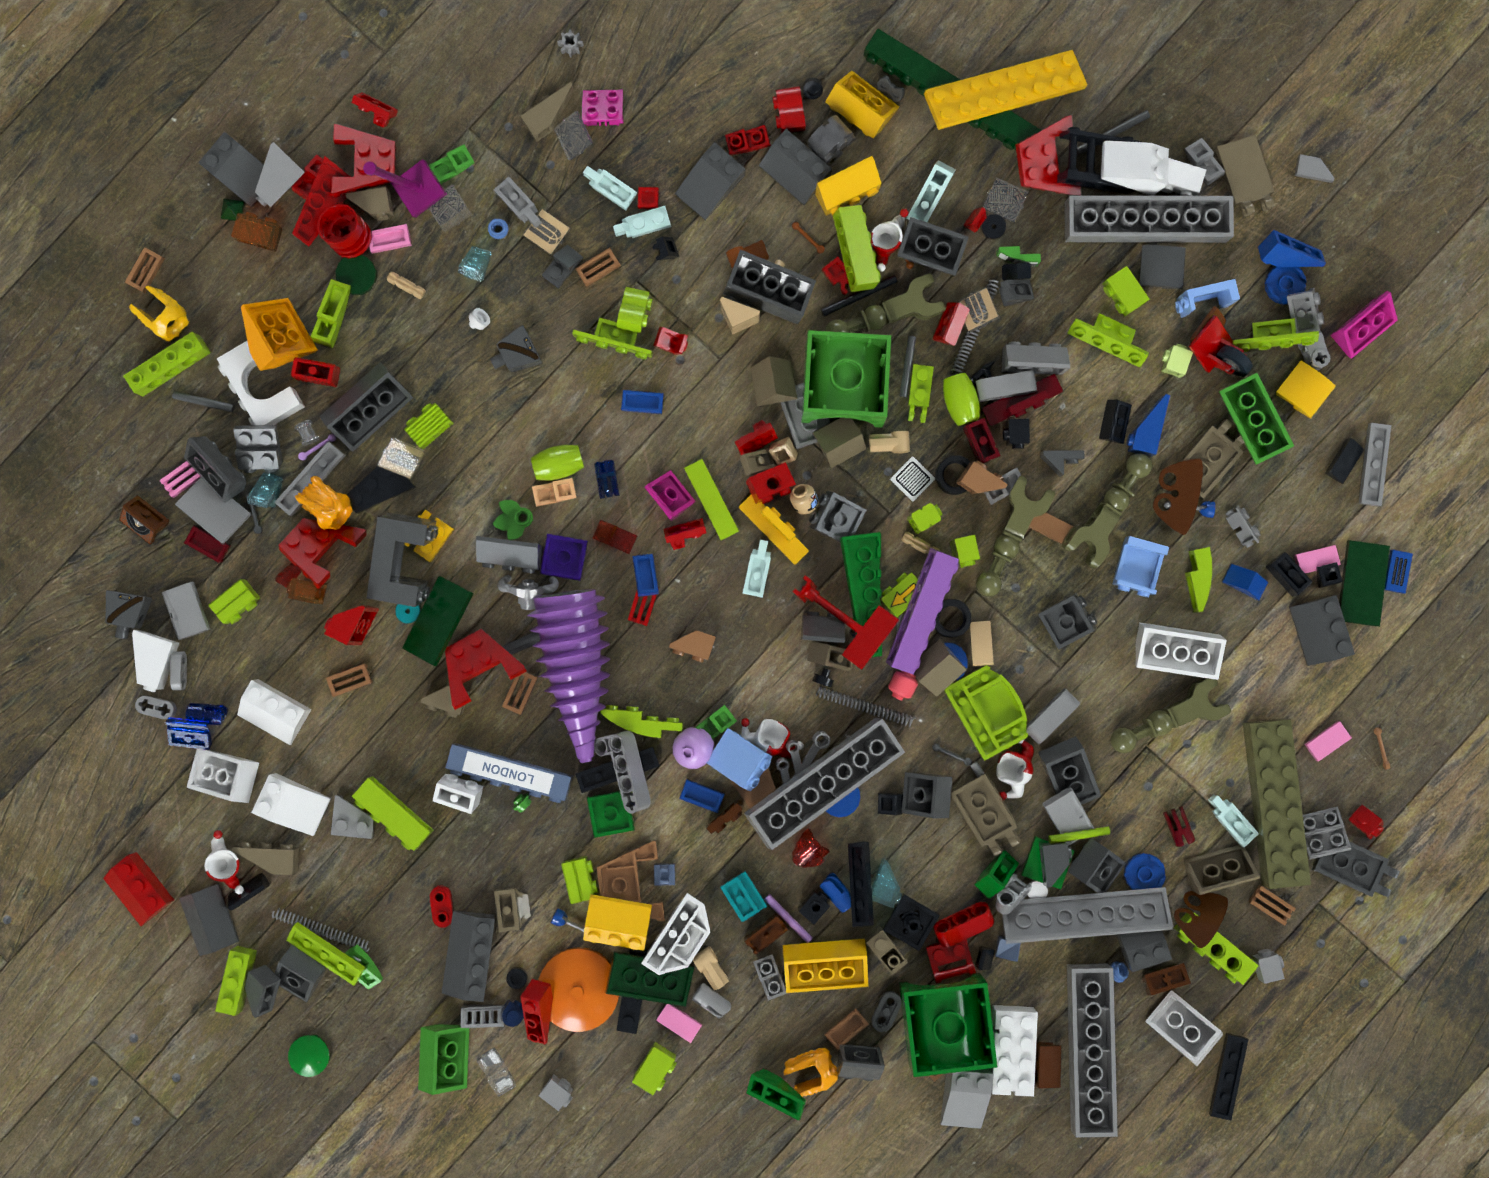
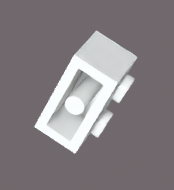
[1161,158,1206,196]
[433,774,484,814]

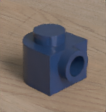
[500,1000,524,1027]

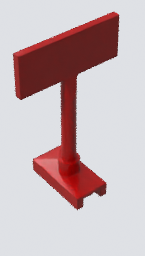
[793,575,899,670]

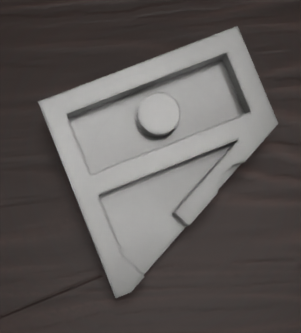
[331,795,375,839]

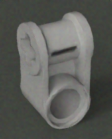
[1298,331,1330,371]
[995,874,1032,915]

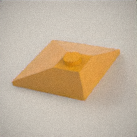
[241,298,318,371]

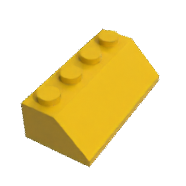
[782,939,868,993]

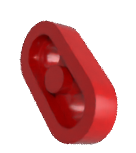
[430,885,454,928]

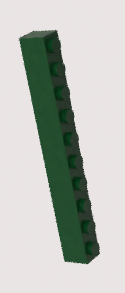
[863,29,1041,150]

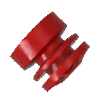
[317,204,372,258]

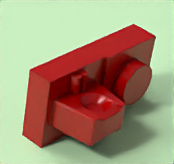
[351,92,398,128]
[734,420,778,455]
[663,518,707,550]

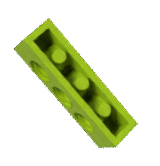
[123,331,211,397]
[1174,911,1259,985]

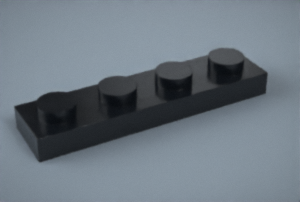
[575,747,660,793]
[848,841,874,927]
[616,948,649,1034]
[1209,1033,1249,1121]

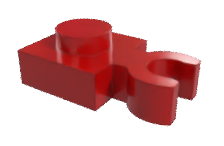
[821,257,849,295]

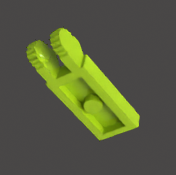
[908,364,934,423]

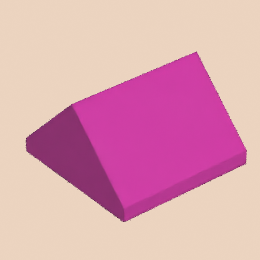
[645,470,696,521]

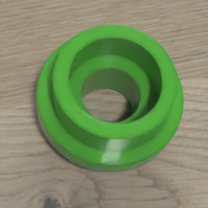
[513,794,532,813]

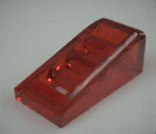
[275,563,302,589]

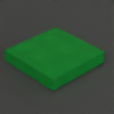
[587,791,635,838]
[1021,836,1074,890]

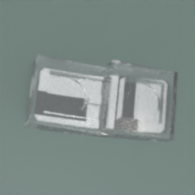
[477,1047,516,1097]

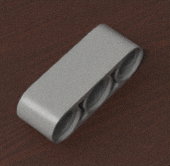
[976,370,1037,402]
[1026,688,1080,744]

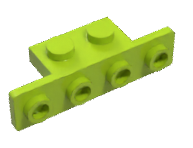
[1067,313,1149,367]
[572,318,653,360]
[1233,318,1319,352]

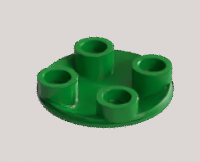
[288,1035,330,1077]

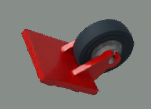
[1189,315,1253,377]

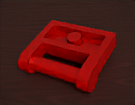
[926,939,976,984]

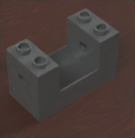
[366,512,438,607]

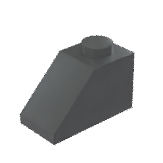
[1039,842,1072,888]
[244,965,281,1018]

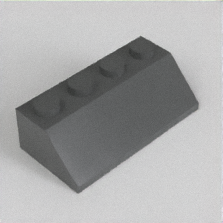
[723,249,816,325]
[319,362,413,452]
[442,910,495,1002]

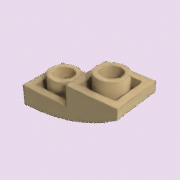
[970,621,994,666]

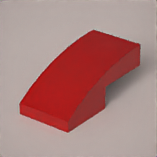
[292,154,323,200]

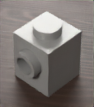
[1252,949,1285,984]
[539,1074,573,1111]

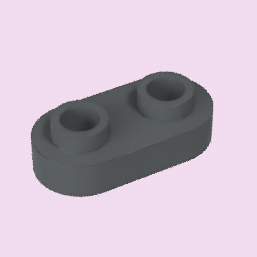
[871,991,901,1032]

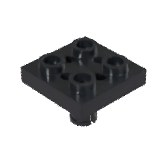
[883,893,940,951]

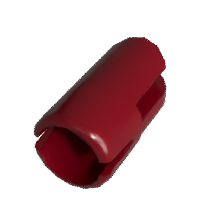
[1163,806,1195,847]

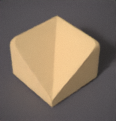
[769,437,798,466]

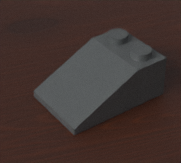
[198,132,264,208]
[675,142,745,221]
[801,611,845,643]
[1038,736,1101,805]
[1116,931,1172,972]

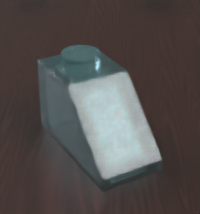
[872,858,902,908]

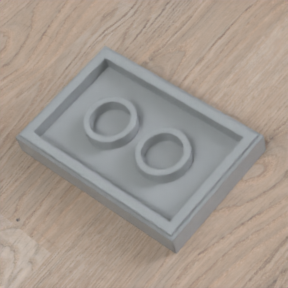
[780,383,830,450]
[175,477,251,544]

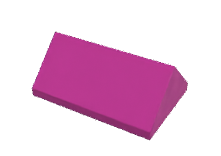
[1330,291,1398,359]

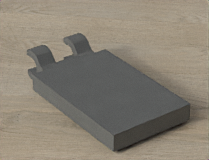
[1312,841,1400,898]

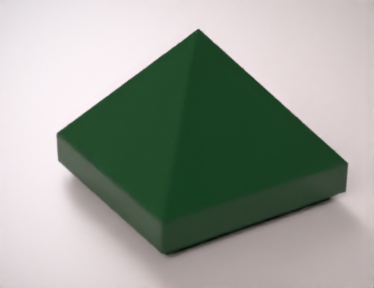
[221,199,244,222]

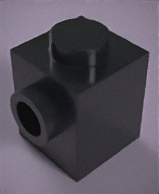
[1002,419,1030,449]
[798,890,830,925]

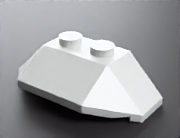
[641,893,710,975]

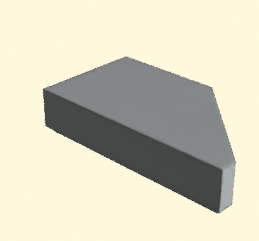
[1295,154,1334,183]

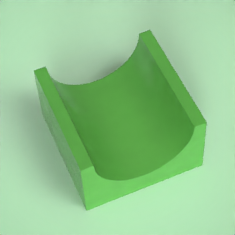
[801,330,891,428]

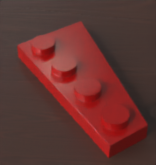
[292,156,352,247]

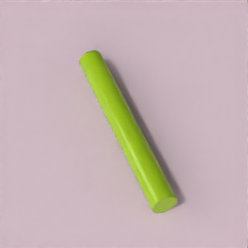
[1048,826,1110,844]

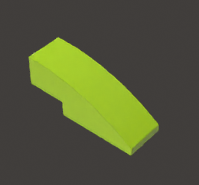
[310,279,351,348]
[1185,547,1212,613]

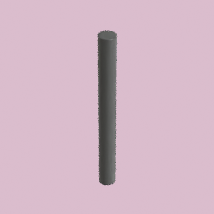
[1077,110,1150,155]

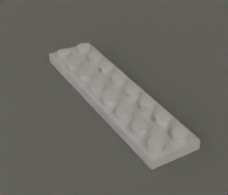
[1001,887,1173,944]

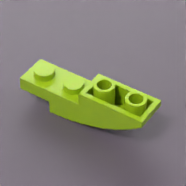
[601,705,683,738]

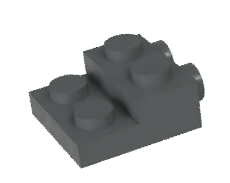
[233,425,283,473]
[809,491,866,543]
[1038,593,1098,650]

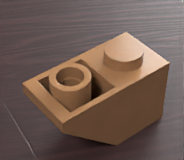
[956,461,1008,495]
[669,630,716,663]

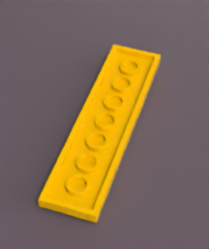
[924,50,1088,130]

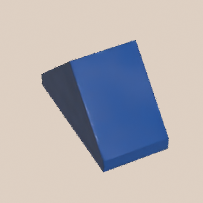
[1222,564,1268,601]

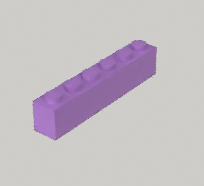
[886,548,959,675]

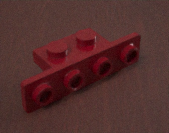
[982,374,1063,426]

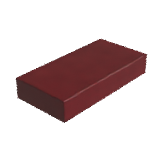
[184,525,231,563]

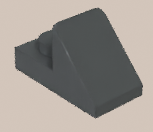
[542,245,583,289]
[999,279,1034,306]
[1040,450,1085,477]

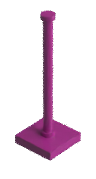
[363,159,447,218]

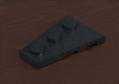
[346,457,417,514]

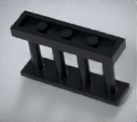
[1057,127,1142,194]

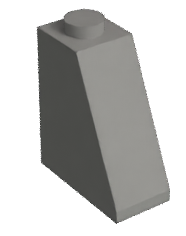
[255,142,305,207]

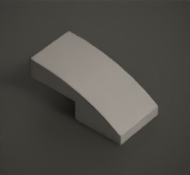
[1184,138,1225,186]
[984,468,1027,505]

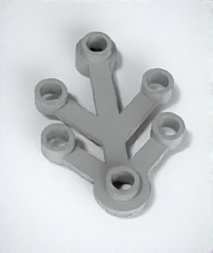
[775,731,830,786]

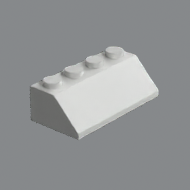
[1136,623,1227,680]

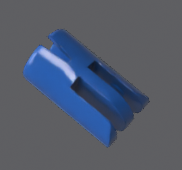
[820,873,851,913]

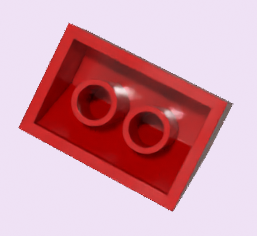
[324,605,379,645]
[103,852,174,926]

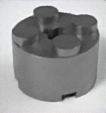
[807,115,856,164]

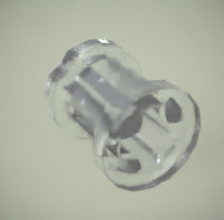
[294,420,319,446]

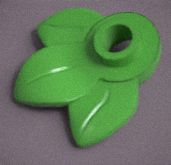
[493,500,533,540]

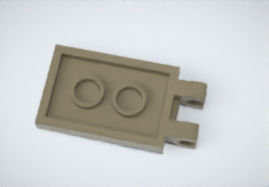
[1215,135,1275,217]
[1171,419,1244,499]
[951,773,1021,856]

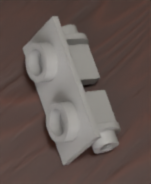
[1225,505,1261,548]

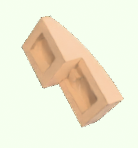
[532,478,576,507]

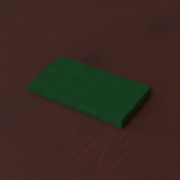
[1339,540,1390,627]
[402,576,474,667]
[605,951,695,1007]

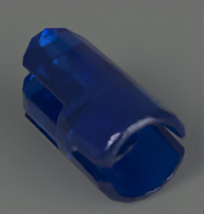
[594,460,620,499]
[185,703,228,725]

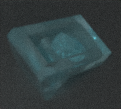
[458,246,492,282]
[247,473,283,508]

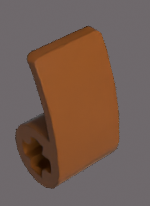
[726,240,769,269]

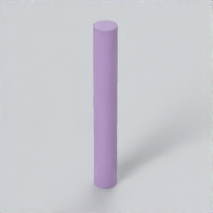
[764,894,813,943]

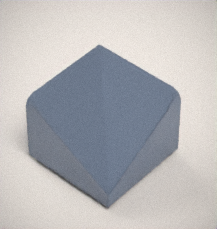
[995,936,1021,962]

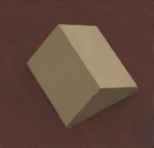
[751,356,797,406]
[812,418,867,468]
[914,639,967,697]

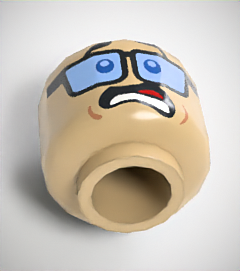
[790,484,819,514]

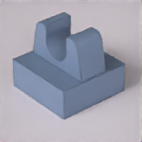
[654,863,675,886]

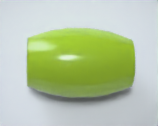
[943,373,980,426]
[531,445,584,481]

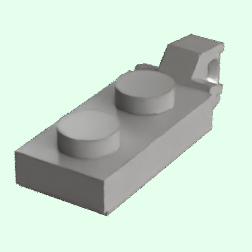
[493,176,542,228]

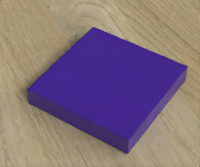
[540,534,588,581]

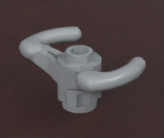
[497,575,559,610]

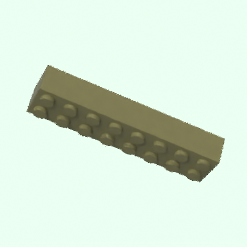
[1243,718,1311,889]

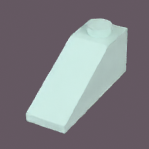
[906,160,956,222]

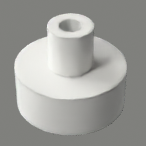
[469,308,490,330]

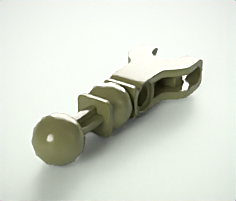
[825,274,946,333]
[1062,453,1153,569]
[976,476,1055,597]
[1110,678,1231,754]

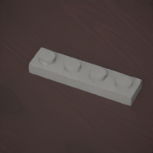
[1358,423,1391,507]
[274,441,346,517]

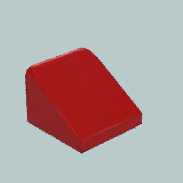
[964,207,987,233]

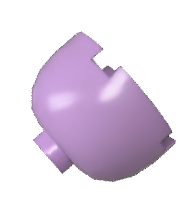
[672,727,714,769]

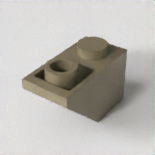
[420,685,471,718]
[864,926,908,975]

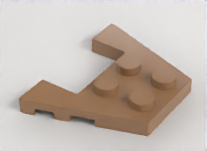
[597,840,665,921]

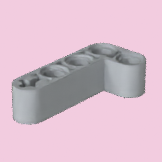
[594,731,651,814]

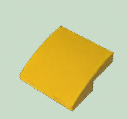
[1276,360,1336,419]

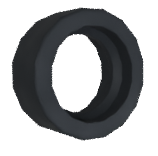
[936,456,970,495]
[934,599,971,637]

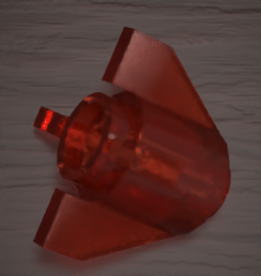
[792,829,830,868]

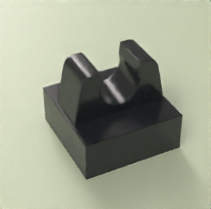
[652,236,679,261]

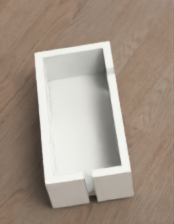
[989,1005,1038,1097]

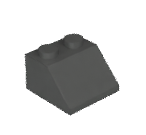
[902,772,952,818]
[1067,838,1126,893]
[275,945,326,1002]
[837,1045,885,1081]

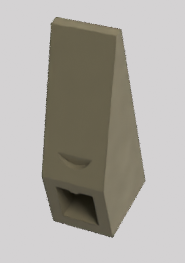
[520,82,574,142]
[232,842,299,875]

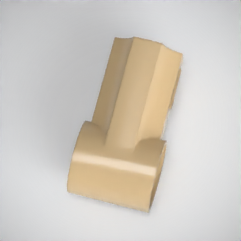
[869,431,910,453]
[693,946,729,991]

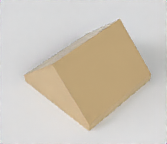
[720,297,760,335]

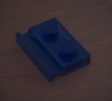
[165,717,212,750]

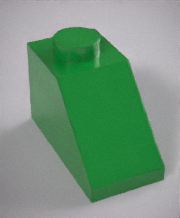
[974,849,1019,899]

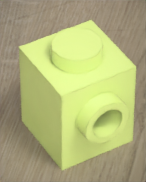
[1161,344,1193,378]

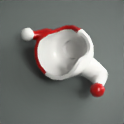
[870,209,909,272]
[741,718,804,759]
[996,740,1034,800]
[204,830,244,894]

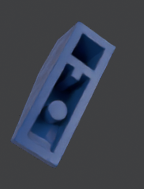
[1258,230,1326,267]
[1126,394,1170,457]

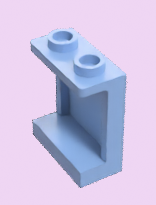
[1175,279,1240,318]
[1112,536,1169,598]
[707,728,772,791]

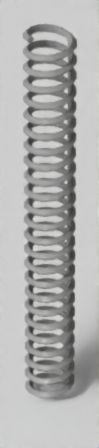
[951,280,999,373]
[816,686,916,727]
[272,908,370,952]

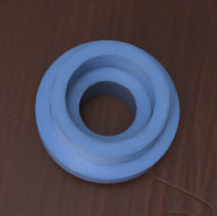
[488,219,508,239]
[1110,961,1129,983]

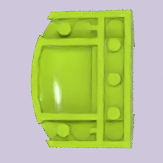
[944,665,1028,761]

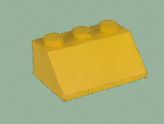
[825,71,900,139]
[815,156,882,216]
[583,894,652,951]

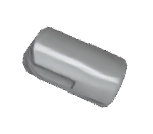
[692,983,731,1018]

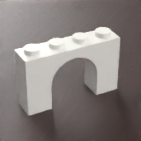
[217,341,305,425]

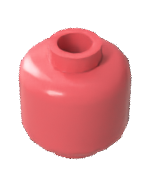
[888,670,918,701]

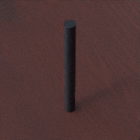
[821,275,897,317]

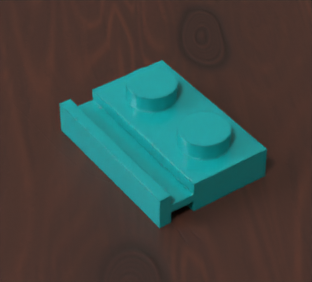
[720,871,767,922]

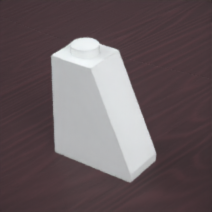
[132,630,179,692]

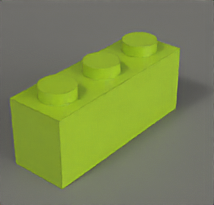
[215,946,257,1016]

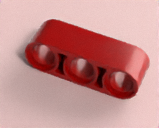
[933,902,995,947]

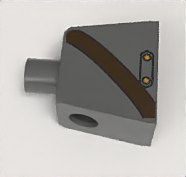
[490,325,542,372]
[105,590,152,639]

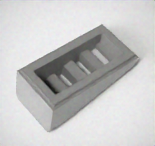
[461,1004,504,1028]

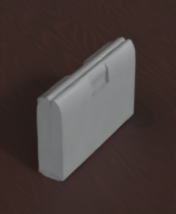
[162,582,210,640]
[1043,787,1094,846]

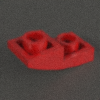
[725,125,771,155]

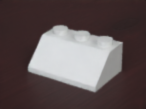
[237,679,312,745]

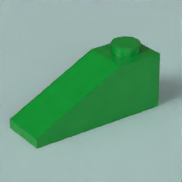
[746,1068,806,1121]

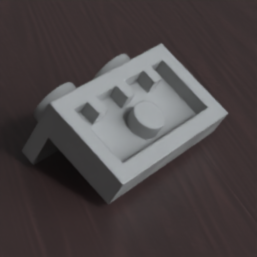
[1287,288,1324,333]

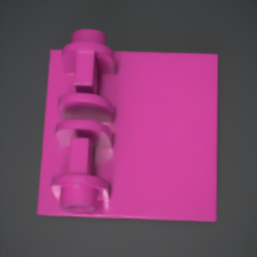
[582,90,624,127]

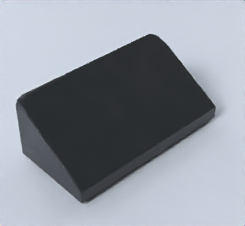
[1099,399,1132,444]
[1325,438,1364,484]
[1266,552,1312,597]
[228,873,270,911]

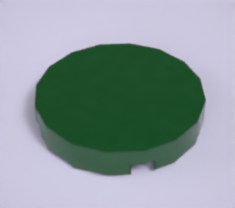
[335,255,377,295]

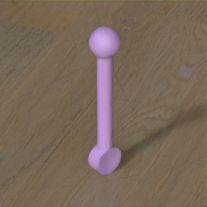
[298,434,336,460]

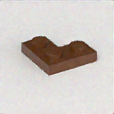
[706,799,743,834]

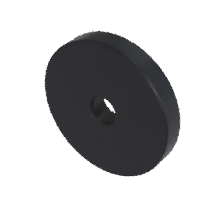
[981,214,1006,239]

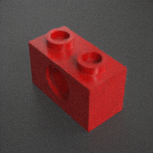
[746,462,796,504]

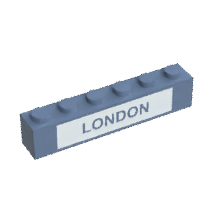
[445,743,573,803]

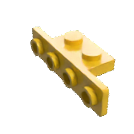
[739,495,809,565]

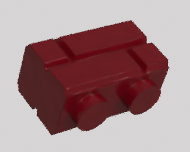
[963,418,1001,464]

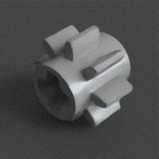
[557,29,584,58]

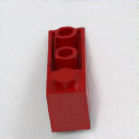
[520,979,553,1045]

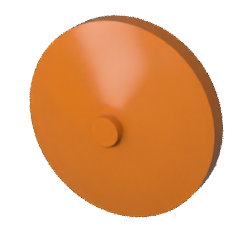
[539,947,619,1032]

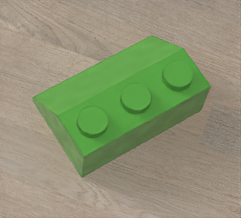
[418,1024,469,1095]

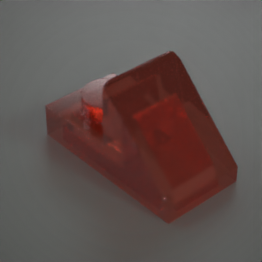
[593,520,638,555]

